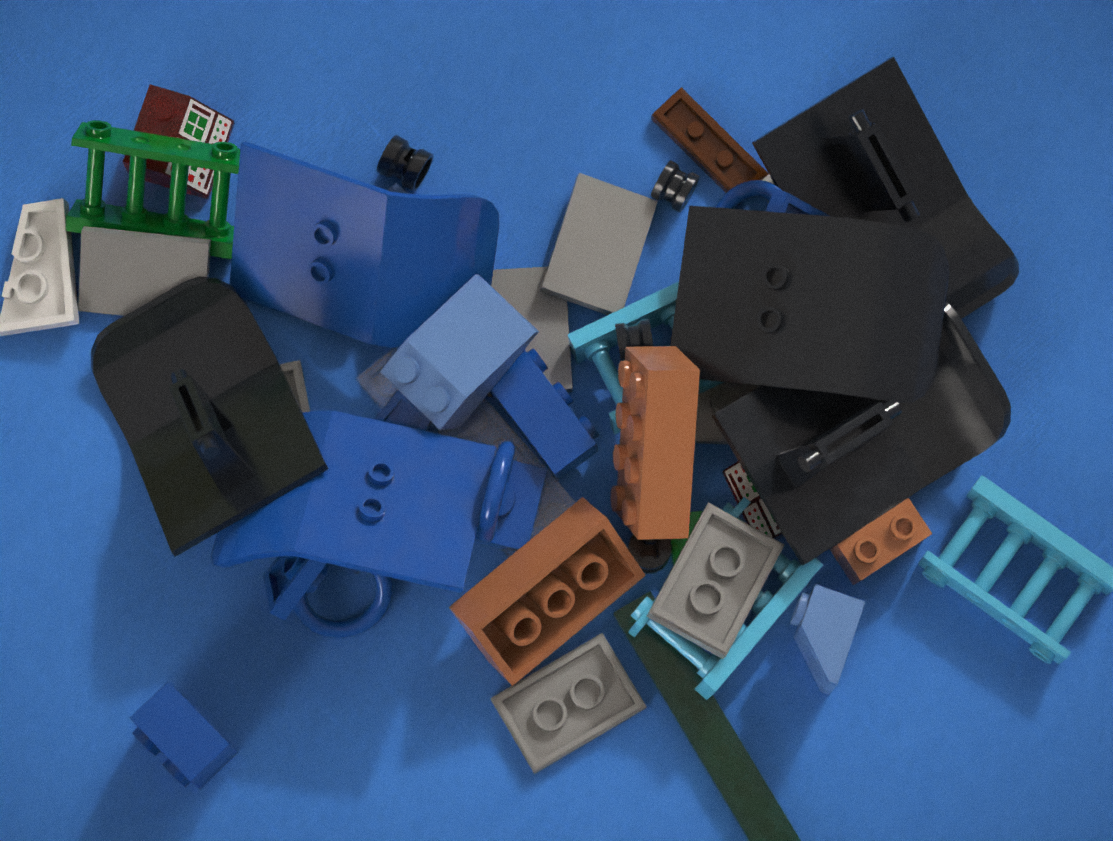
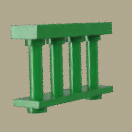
[65,120,240,259]

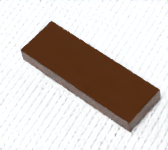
[651,87,769,206]

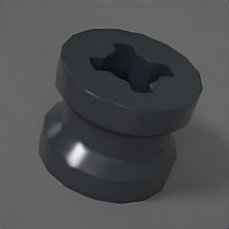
[651,160,700,212]
[615,319,653,361]
[628,534,672,574]

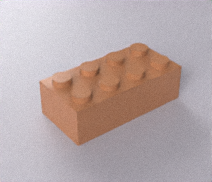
[610,346,700,540]
[449,497,646,686]

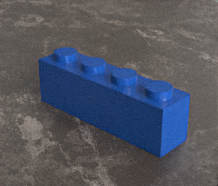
[490,348,599,482]

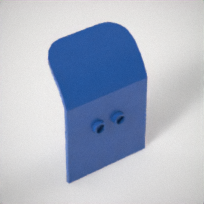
[229,141,499,348]
[211,410,496,593]

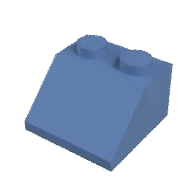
[790,584,865,695]

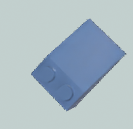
[380,274,539,430]

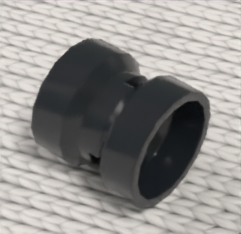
[376,135,434,191]

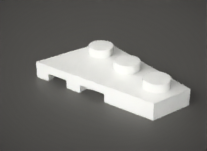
[0,198,79,337]

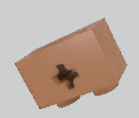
[830,498,932,585]

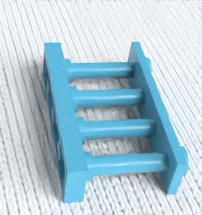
[567,281,723,434]
[918,475,1113,664]
[628,497,823,700]

